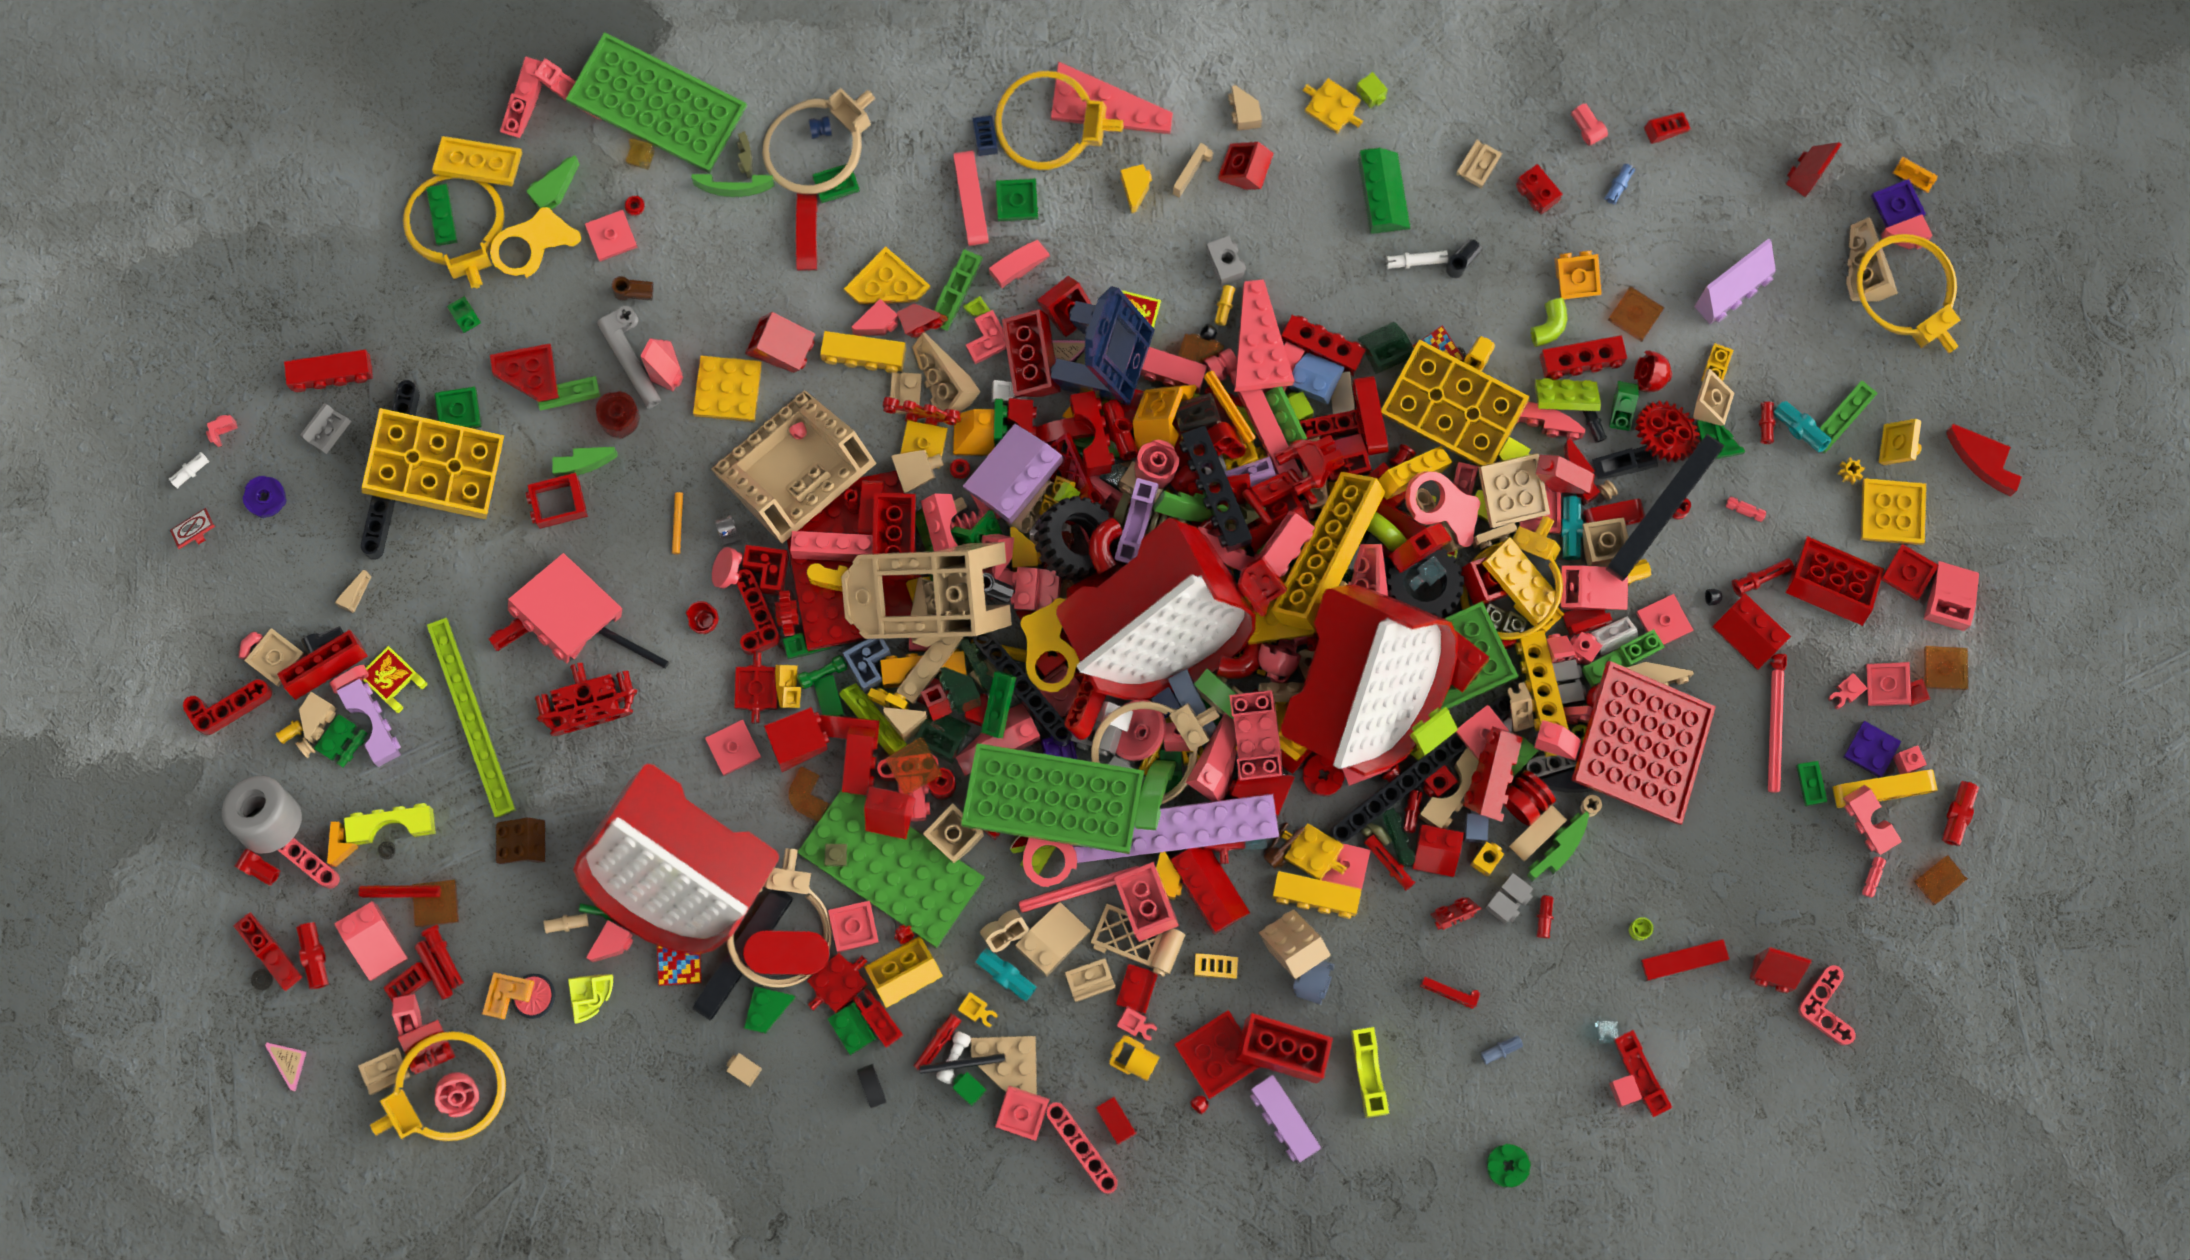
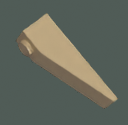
[1846,217,1898,301]
[913,333,980,412]

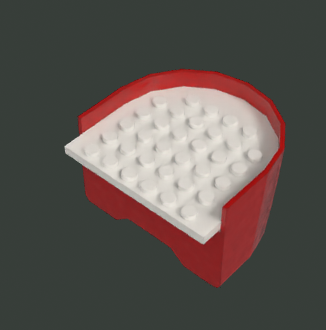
[1056,518,1256,700]
[1281,584,1458,777]
[573,764,779,955]

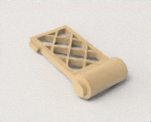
[1091,904,1185,977]

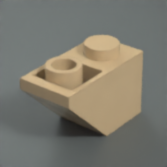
[1228,85,1262,131]
[299,692,337,744]

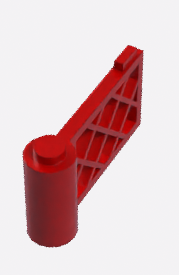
[1049,433,1103,525]

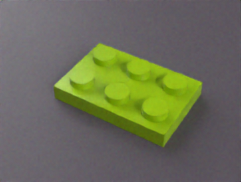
[1535,378,1601,411]

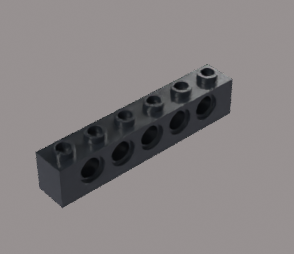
[1179,425,1252,552]

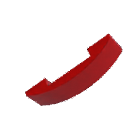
[796,193,818,271]
[1036,415,1110,445]
[1614,1030,1673,1117]

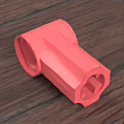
[1571,104,1608,146]

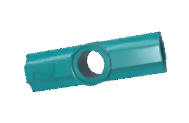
[1774,401,1831,453]
[1560,496,1583,561]
[975,948,1037,1002]

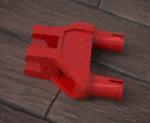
[1274,435,1345,496]

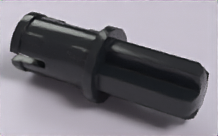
[1582,410,1607,443]

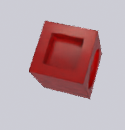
[1423,765,1458,798]

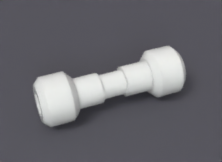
[936,1031,971,1084]

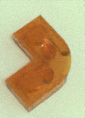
[789,766,829,822]

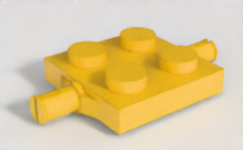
[1303,78,1363,134]
[1281,823,1347,880]

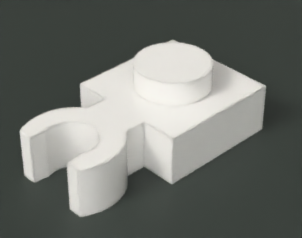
[991,380,1027,404]

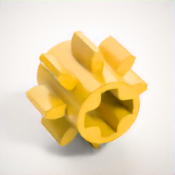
[1837,457,1865,485]

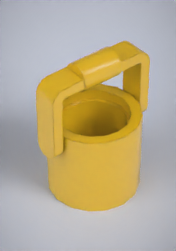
[1109,1035,1160,1081]

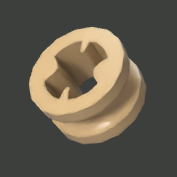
[1598,480,1618,501]
[296,737,316,758]

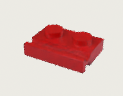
[1116,964,1158,1014]

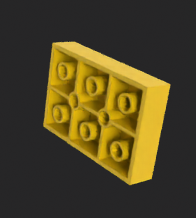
[1381,339,1529,466]
[362,408,504,520]

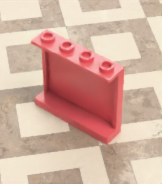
[508,553,622,664]

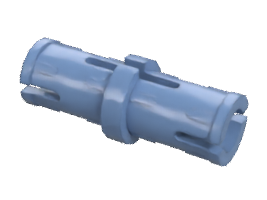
[1604,164,1635,204]

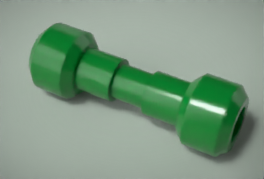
[797,655,848,689]

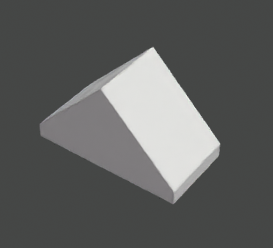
[1096,701,1133,732]

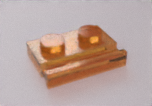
[1914,855,1968,905]

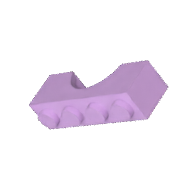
[1114,478,1158,564]
[337,679,401,767]

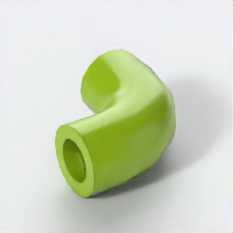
[1530,298,1568,347]
[1367,512,1407,553]

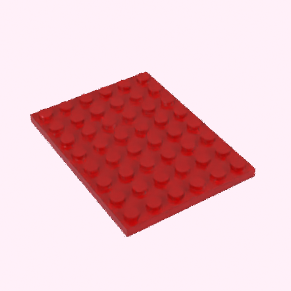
[787,471,921,651]

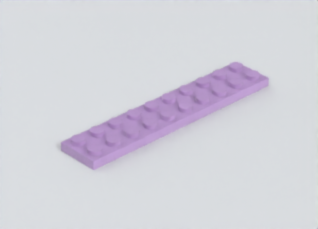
[1072,794,1279,863]

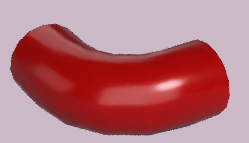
[1089,518,1122,574]
[1216,643,1261,679]

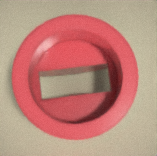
[789,422,807,439]

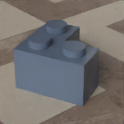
[843,638,891,693]

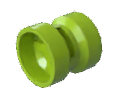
[1628,917,1653,941]

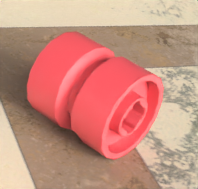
[1203,348,1237,382]

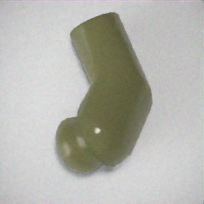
[1361,823,1392,846]

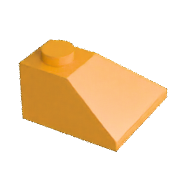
[953,409,995,456]

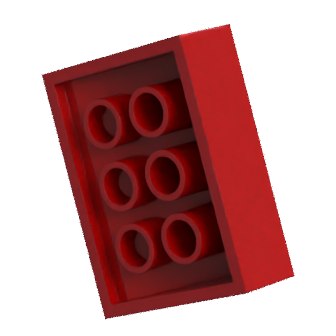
[1785,536,1884,626]

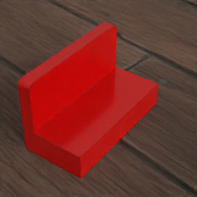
[1563,610,1612,637]

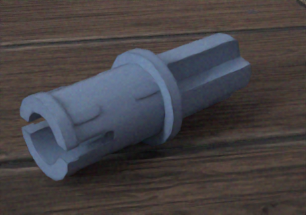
[1480,1036,1523,1065]

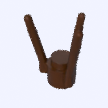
[1263,822,1304,869]

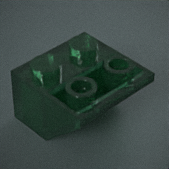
[1358,322,1414,374]
[939,667,981,715]
[914,714,971,764]

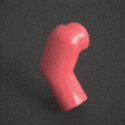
[238,632,263,660]

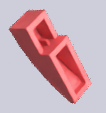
[989,240,1050,288]

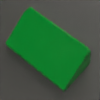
[814,675,844,716]

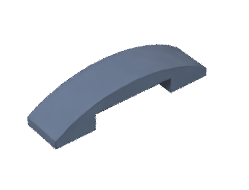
[1168,669,1217,749]

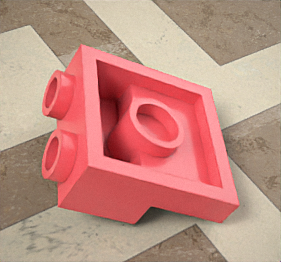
[1011,567,1062,611]

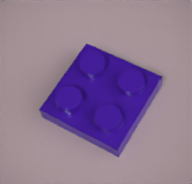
[1871,179,1926,228]
[1843,721,1901,778]

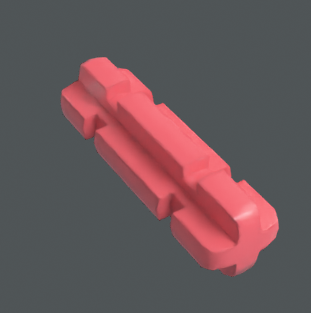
[1726,497,1766,522]
[1862,857,1886,898]

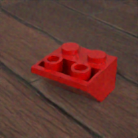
[1329,434,1372,482]

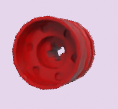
[1503,770,1556,826]

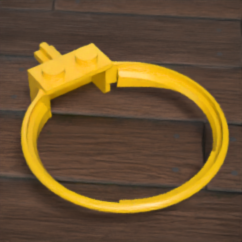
[995,71,1123,170]
[403,175,504,289]
[1856,234,1960,354]
[1460,516,1563,640]
[370,1032,506,1141]

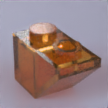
[1178,333,1224,364]

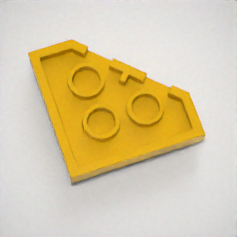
[844,246,930,304]

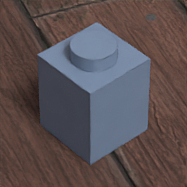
[1463,811,1489,844]

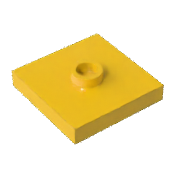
[900,421,948,469]

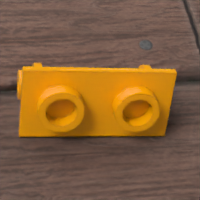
[1893,157,1938,193]

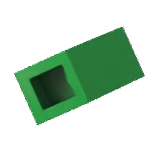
[1609,381,1639,431]

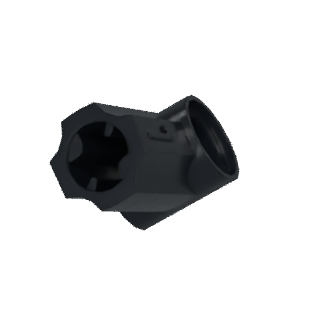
[1446,238,1482,278]
[983,573,1014,604]
[301,626,344,655]

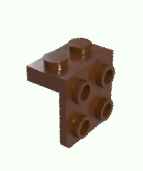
[496,817,546,864]

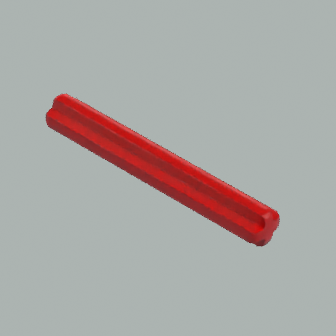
[358,885,441,898]

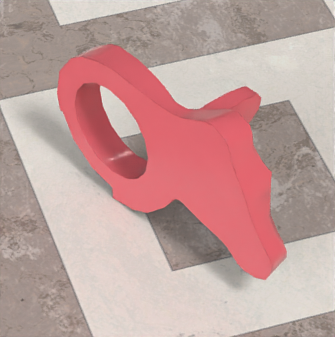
[1405,471,1481,547]
[1023,838,1077,887]

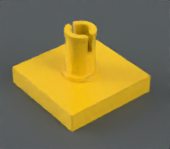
[1879,419,1922,465]

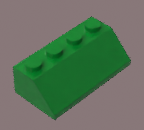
[1358,148,1410,234]

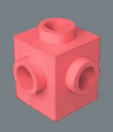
[1570,632,1603,665]

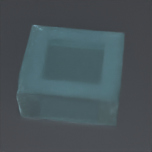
[1596,1021,1618,1044]

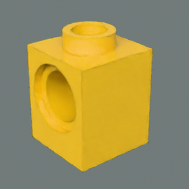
[1470,842,1504,877]

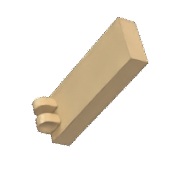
[1173,143,1213,198]

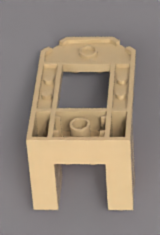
[841,542,1012,639]

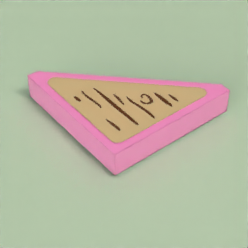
[1052,340,1085,362]
[265,1043,306,1091]

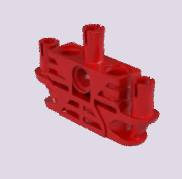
[534,663,638,736]

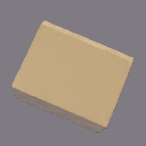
[1693,369,1734,426]
[883,707,928,741]

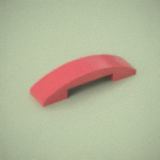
[534,58,602,121]

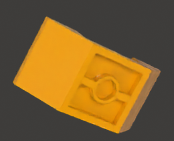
[1133,385,1197,452]

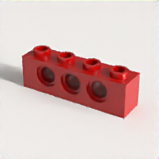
[1281,314,1366,376]
[1539,335,1627,380]

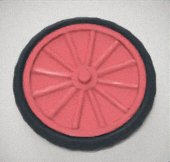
[511,974,555,1019]

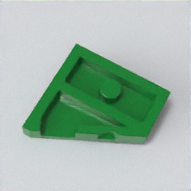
[1696,420,1745,459]
[744,986,796,1034]

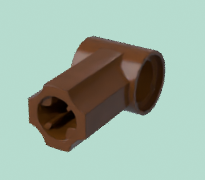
[612,276,653,301]

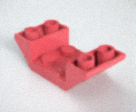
[1229,690,1282,780]

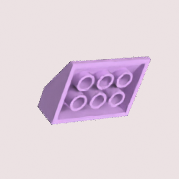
[1694,239,1776,325]
[963,424,1063,524]

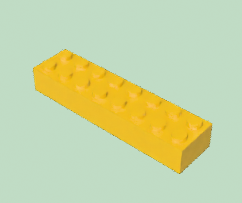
[1271,472,1385,632]

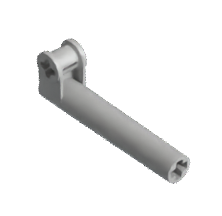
[597,306,661,409]

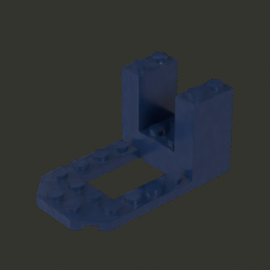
[1050,286,1155,406]

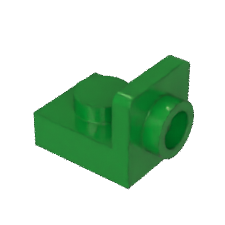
[447,296,481,333]

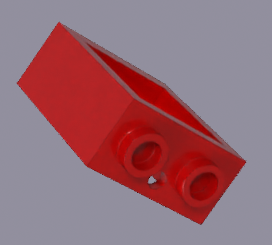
[525,473,588,529]

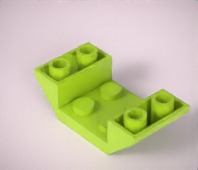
[1409,707,1458,760]

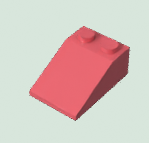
[1114,862,1179,942]
[334,901,408,981]

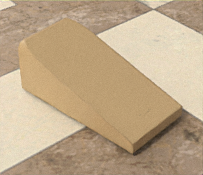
[335,570,371,613]

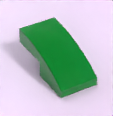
[783,633,831,659]
[1160,749,1183,793]

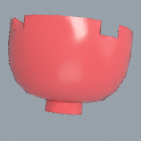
[1258,643,1301,680]
[435,1072,479,1117]

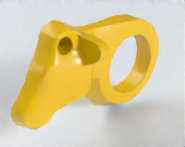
[490,208,581,278]
[1020,598,1080,692]

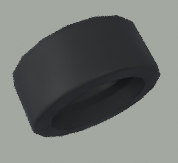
[857,1064,886,1108]

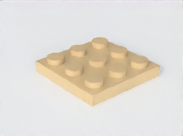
[1478,453,1550,528]

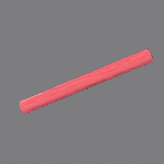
[1768,670,1784,793]
[1019,866,1139,913]

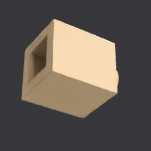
[726,1053,762,1087]

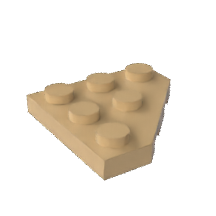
[971,1036,1037,1095]

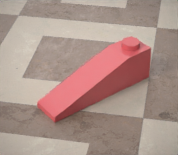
[640,338,683,391]
[1348,544,1388,596]
[956,703,1041,776]
[1186,713,1237,802]

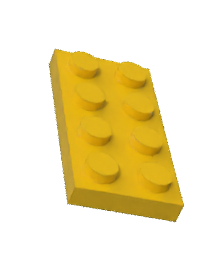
[432,136,522,187]
[1482,537,1561,626]

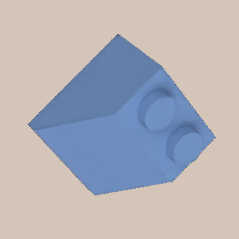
[1289,353,1344,404]

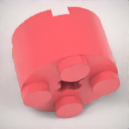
[1134,440,1179,489]

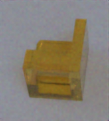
[626,138,655,170]

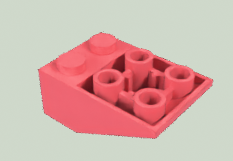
[1924,561,1979,631]
[1561,566,1628,610]

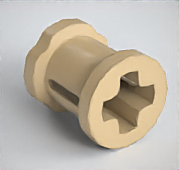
[1580,795,1602,817]

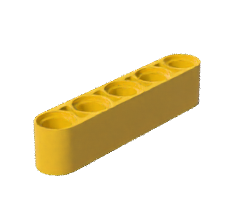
[1832,770,1938,808]

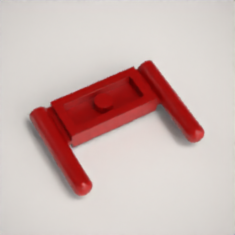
[1242,468,1318,526]

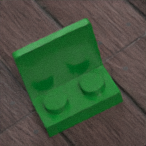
[951,510,1003,546]

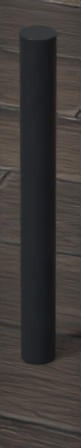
[597,627,669,669]
[919,1053,1006,1074]

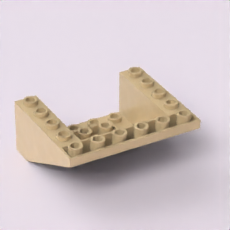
[711,390,876,544]

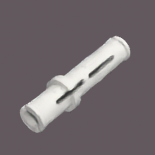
[1386,250,1448,269]

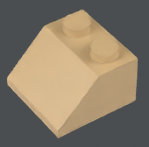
[1583,518,1629,567]
[923,803,984,863]

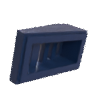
[972,115,998,157]

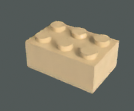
[1259,909,1331,979]

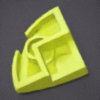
[568,974,613,1023]

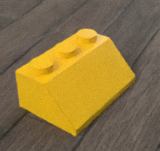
[864,936,942,1008]

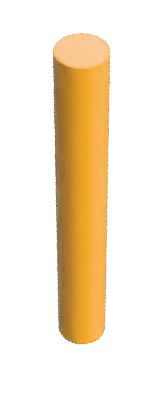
[672,492,683,554]

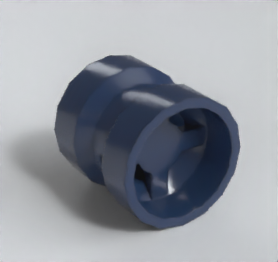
[809,116,832,139]

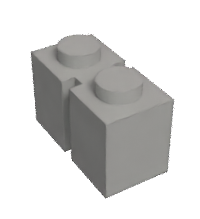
[1552,659,1586,707]
[1485,873,1533,924]

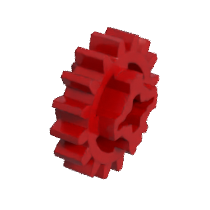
[775,590,799,636]

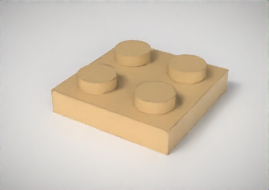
[244,628,305,687]

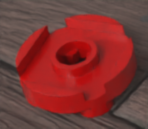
[1303,755,1345,797]

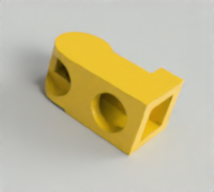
[807,563,848,592]

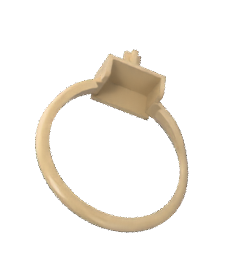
[762,88,875,194]
[1091,701,1220,804]
[727,848,832,988]

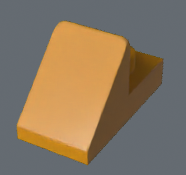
[327,822,359,867]

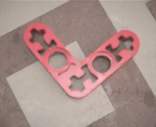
[1798,965,1855,1045]

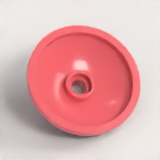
[1116,699,1166,761]

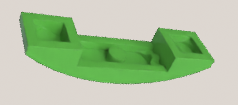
[691,174,774,197]
[1135,760,1176,830]

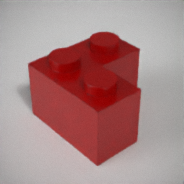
[742,545,789,596]

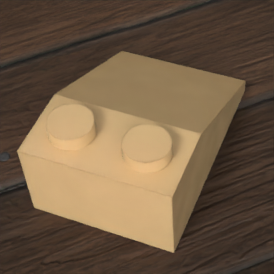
[1015,902,1090,977]

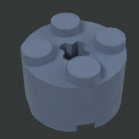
[1293,961,1334,1005]

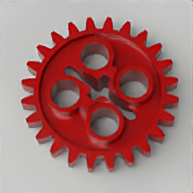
[1635,400,1700,463]

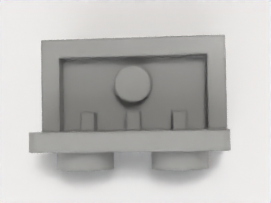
[300,403,351,454]

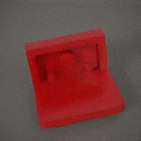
[1238,556,1287,617]

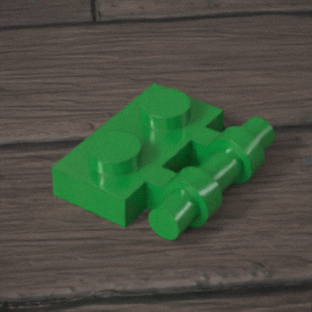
[314,714,368,768]

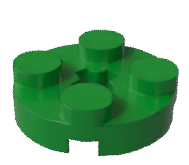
[1487,1144,1531,1188]

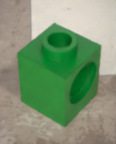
[952,1072,987,1107]

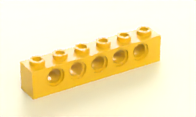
[1515,630,1568,757]

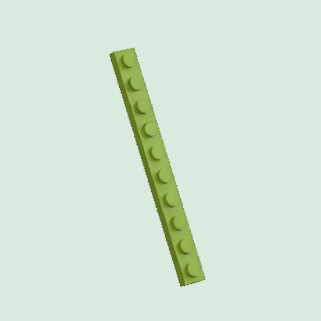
[427,618,516,818]

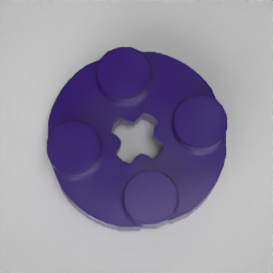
[243,476,286,518]

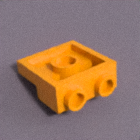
[1555,250,1602,299]

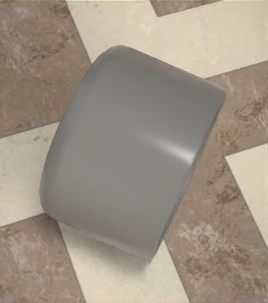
[222,776,302,853]

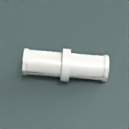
[169,452,210,489]

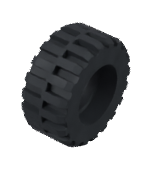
[1034,496,1118,580]
[1385,548,1464,619]

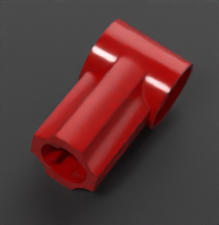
[234,848,281,886]

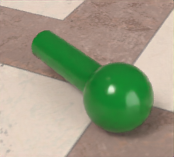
[579,903,614,922]

